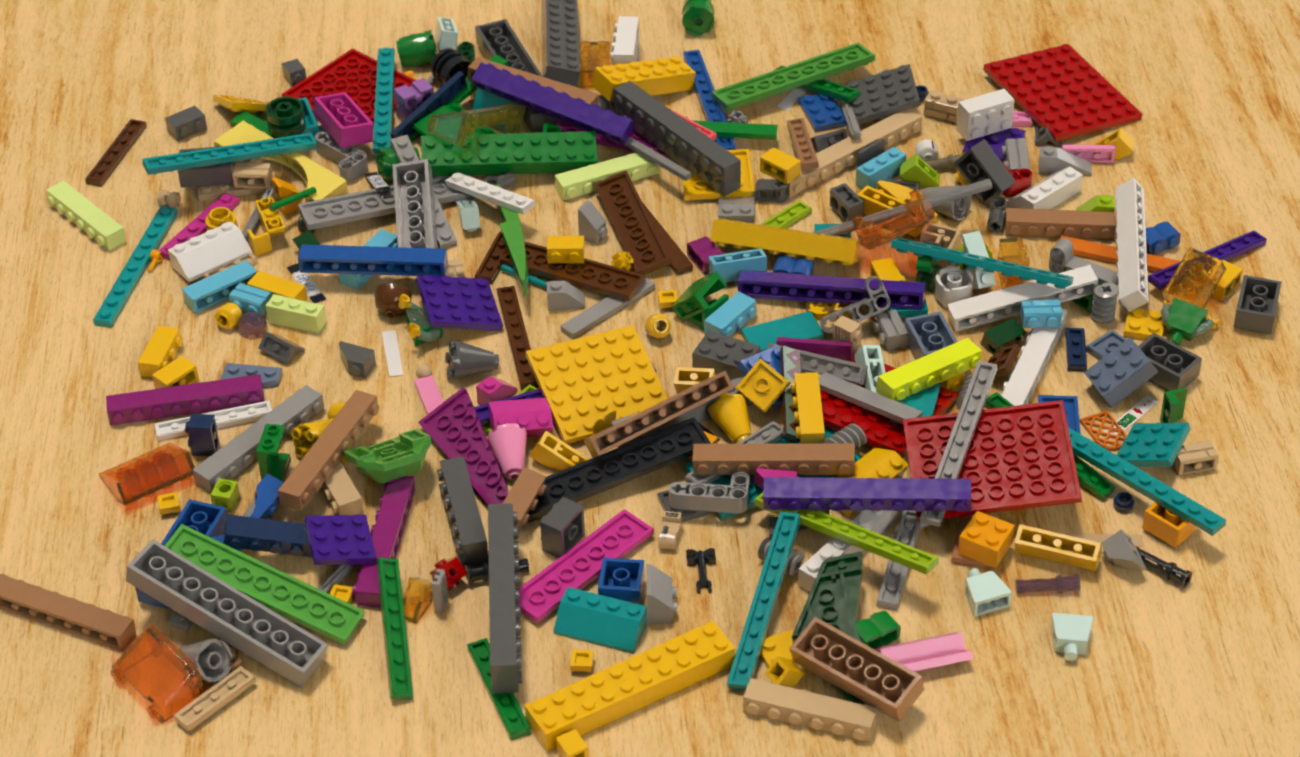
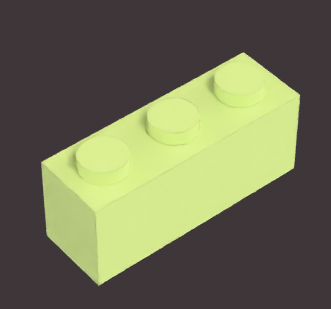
[265,294,326,334]

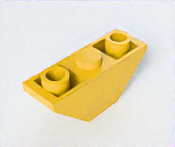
[255,197,286,237]

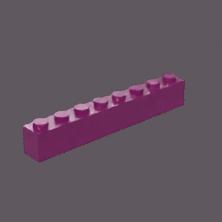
[106,374,264,425]
[352,476,416,608]

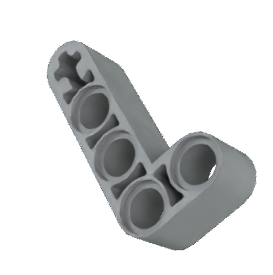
[314,132,368,183]
[1049,238,1119,286]
[820,276,891,333]
[669,472,750,513]

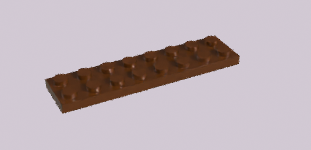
[594,170,672,275]
[500,241,646,302]

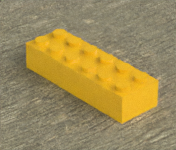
[591,56,696,102]

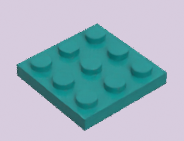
[1117,422,1191,467]

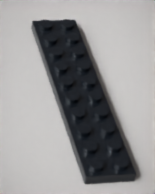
[528,417,711,522]

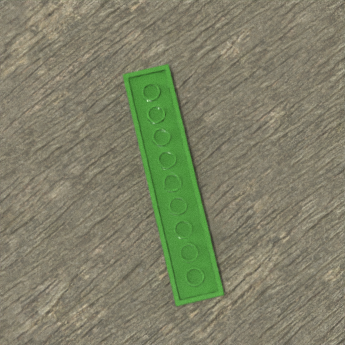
[711,43,875,111]
[165,524,365,646]

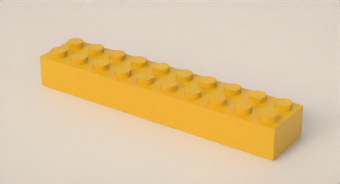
[525,621,736,751]

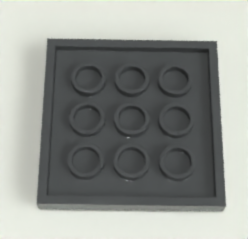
[845,64,921,125]

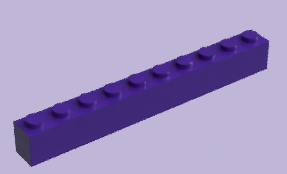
[471,62,634,145]
[738,270,925,309]
[763,477,971,512]

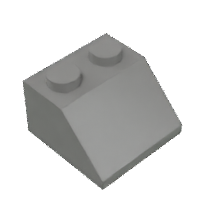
[646,564,677,624]

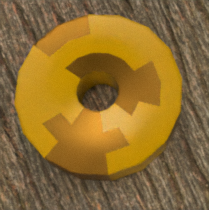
[806,301,835,320]

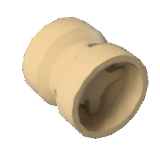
[157,190,181,209]

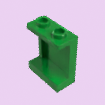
[671,271,727,321]
[256,424,291,482]

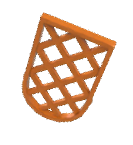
[1080,411,1127,451]

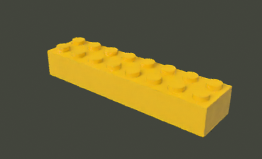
[710,218,862,266]

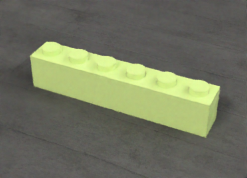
[555,148,660,201]
[46,181,126,251]

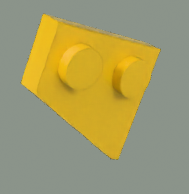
[760,629,793,669]

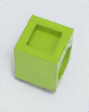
[210,479,240,512]

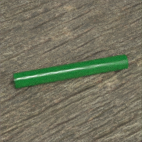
[269,187,317,211]

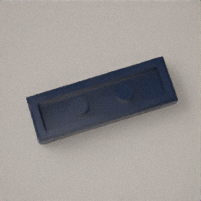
[1065,328,1087,371]

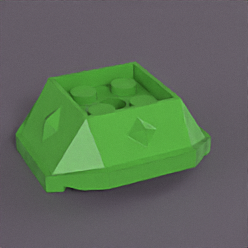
[344,429,432,484]

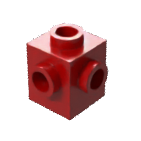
[429,556,467,590]

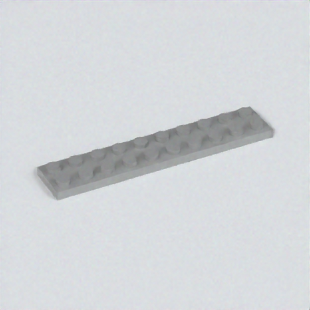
[298,175,474,230]

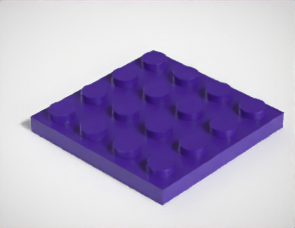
[416,275,503,331]

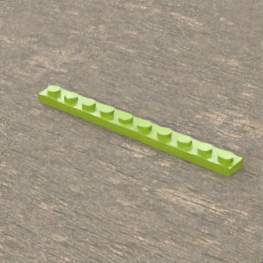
[754,492,938,575]

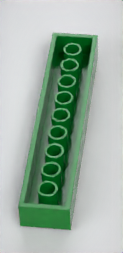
[420,131,598,177]

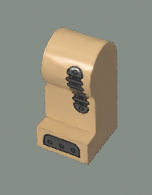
[658,511,682,550]

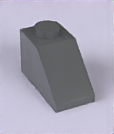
[339,341,376,378]

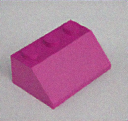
[488,398,553,437]

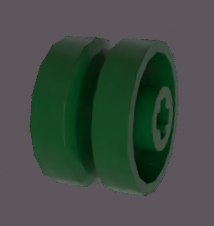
[265,97,306,138]

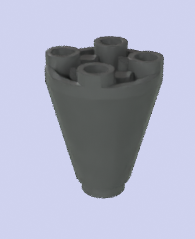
[445,341,499,379]

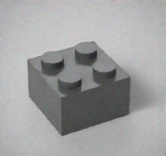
[540,497,585,558]

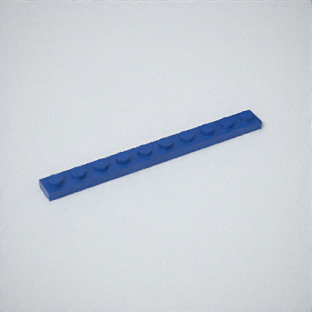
[683,50,736,150]

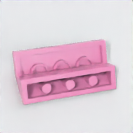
[875,632,973,671]

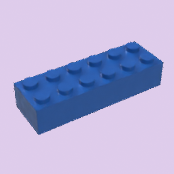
[135,499,227,610]

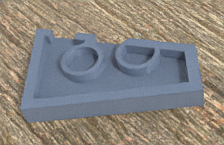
[220,363,283,388]

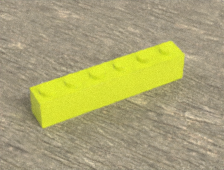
[876,338,982,401]

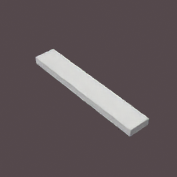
[155,400,272,441]

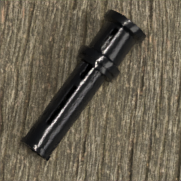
[1136,546,1193,588]
[465,558,529,584]

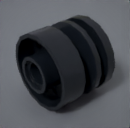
[430,48,471,85]

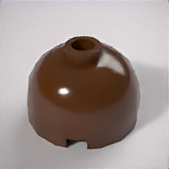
[375,283,412,318]

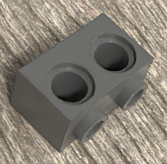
[830,183,864,222]

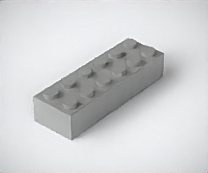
[392,159,438,249]

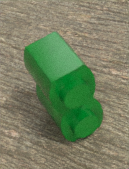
[855,611,901,650]

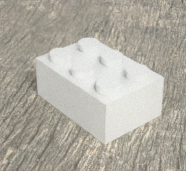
[957,89,1015,141]

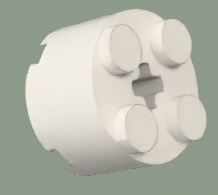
[935,266,973,309]

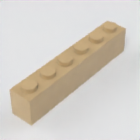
[743,678,878,742]

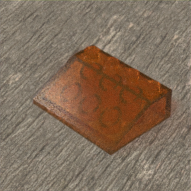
[99,443,195,506]

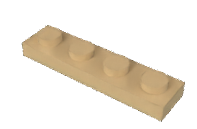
[174,666,256,732]

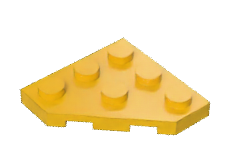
[213,94,269,114]

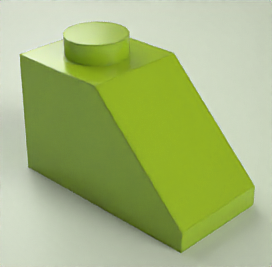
[900,154,939,187]
[1076,195,1115,212]

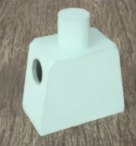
[965,568,1012,617]
[1050,613,1093,661]

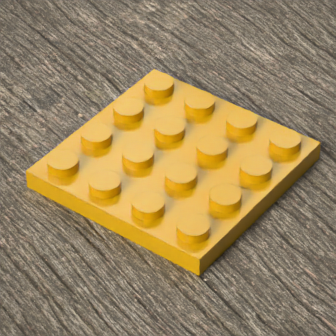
[682,149,755,201]

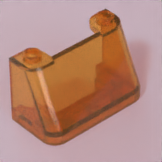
[852,189,935,250]
[111,624,204,724]

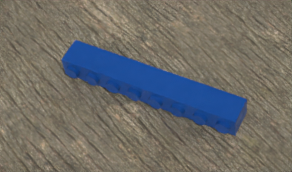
[298,244,448,276]

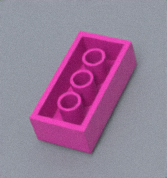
[314,92,374,147]

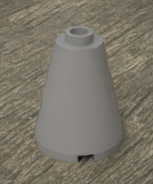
[920,185,972,221]
[176,639,232,682]

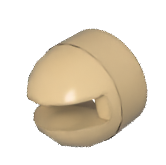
[416,363,432,378]

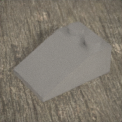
[718,197,755,223]

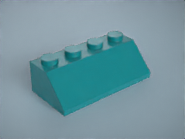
[554,587,648,653]

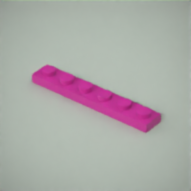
[159,193,240,260]

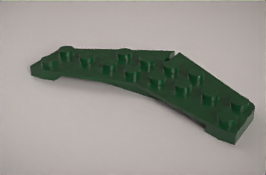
[792,551,867,704]

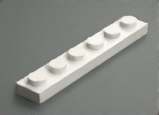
[445,172,535,215]

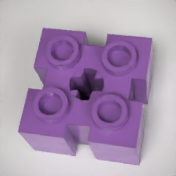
[394,78,434,121]

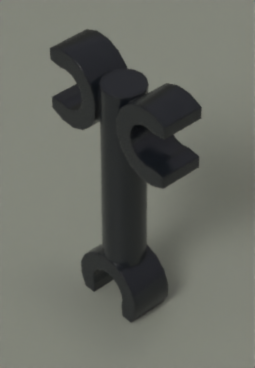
[686,548,716,594]

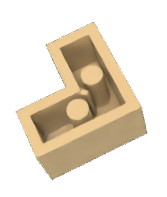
[920,222,961,267]

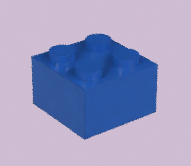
[598,558,645,605]

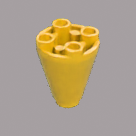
[707,392,751,444]
[291,418,334,458]

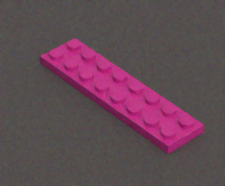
[516,509,654,624]

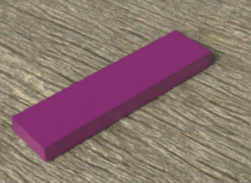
[776,337,853,361]

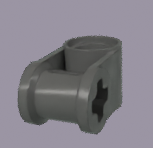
[754,179,788,203]

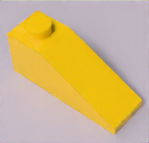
[529,431,589,471]

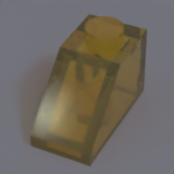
[403,577,433,624]

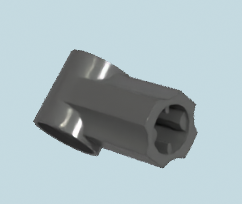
[484,171,517,190]
[987,197,1007,233]

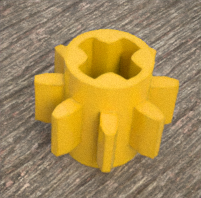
[611,250,634,270]

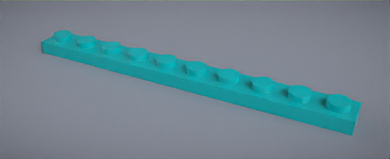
[373,48,395,154]
[142,133,317,175]
[93,206,178,328]
[891,237,1074,289]
[1068,427,1226,536]
[727,512,801,690]

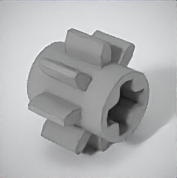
[727,111,748,123]

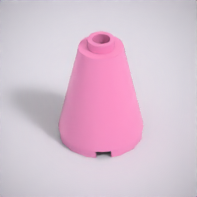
[487,423,527,480]

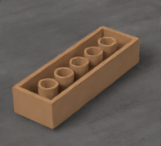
[790,617,924,722]

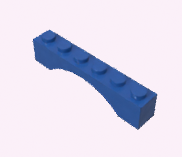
[211,473,284,552]

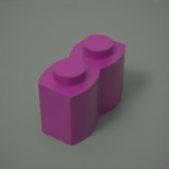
[687,236,724,274]

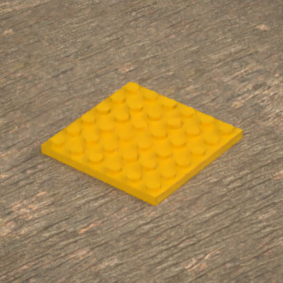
[526,325,667,444]

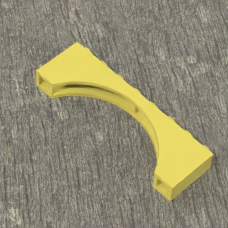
[214,121,347,202]

